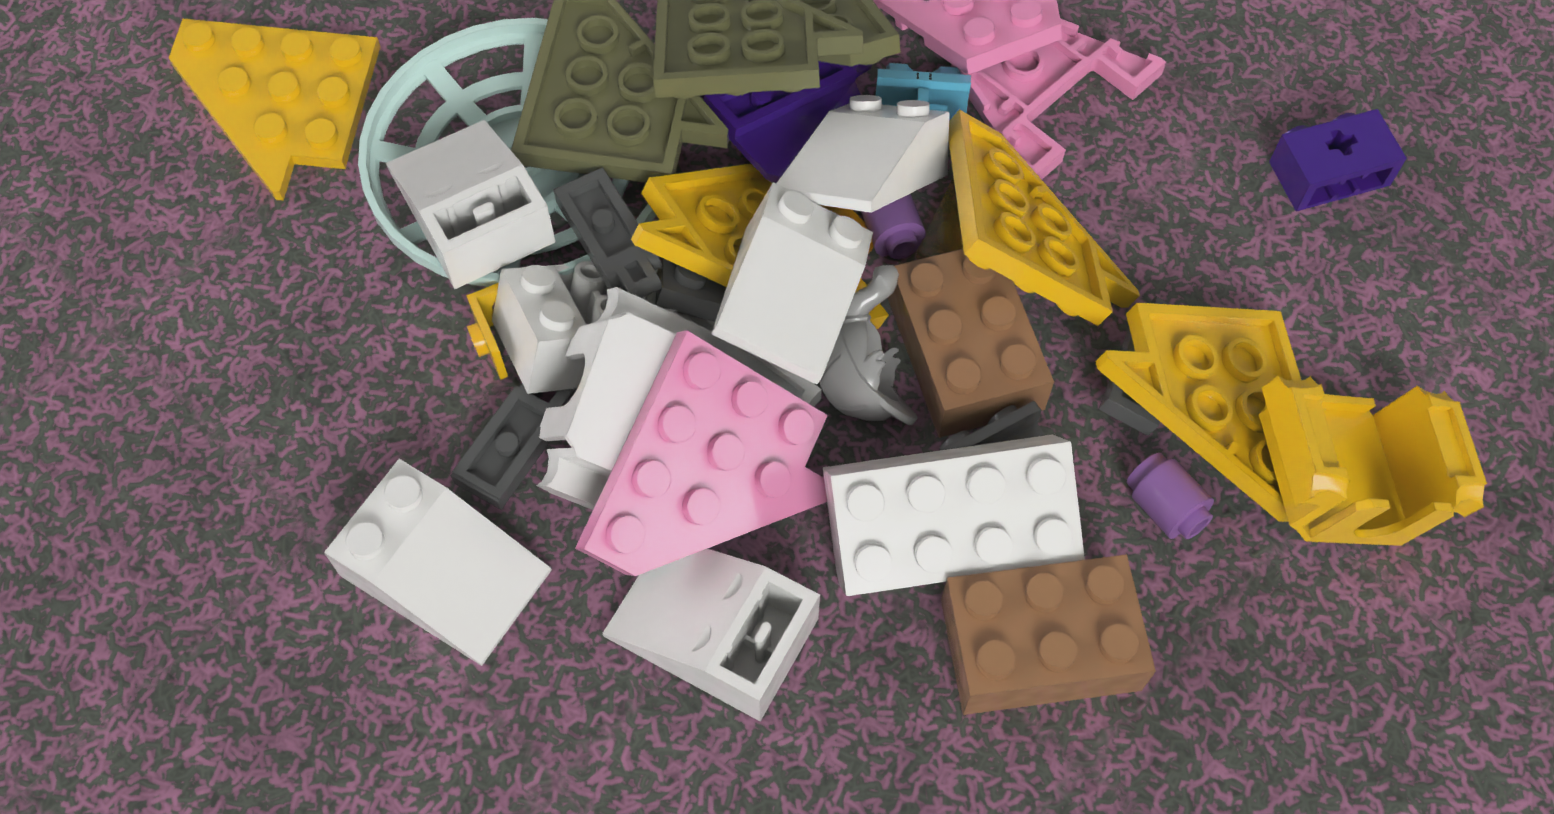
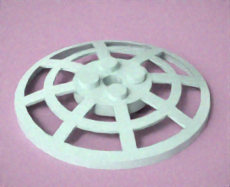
[358,18,656,287]

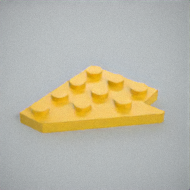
[169,18,380,201]
[949,109,1140,326]
[631,164,889,329]
[1095,303,1301,522]

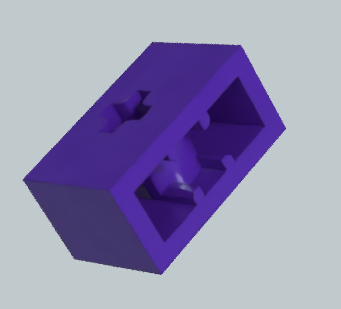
[1269,109,1407,212]

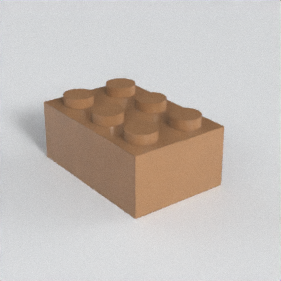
[888,249,1054,438]
[941,554,1156,715]

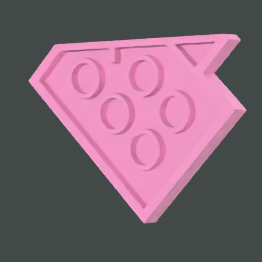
[575,330,828,576]

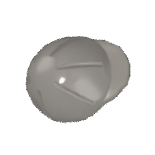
[820,265,918,426]

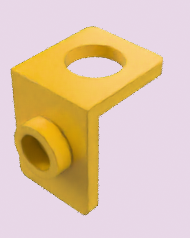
[466,283,508,380]

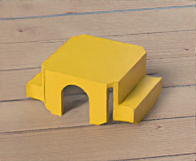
[1259,376,1487,546]

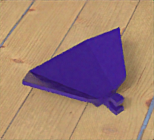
[699,61,872,183]

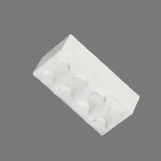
[823,434,1085,596]

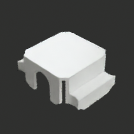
[536,287,722,510]

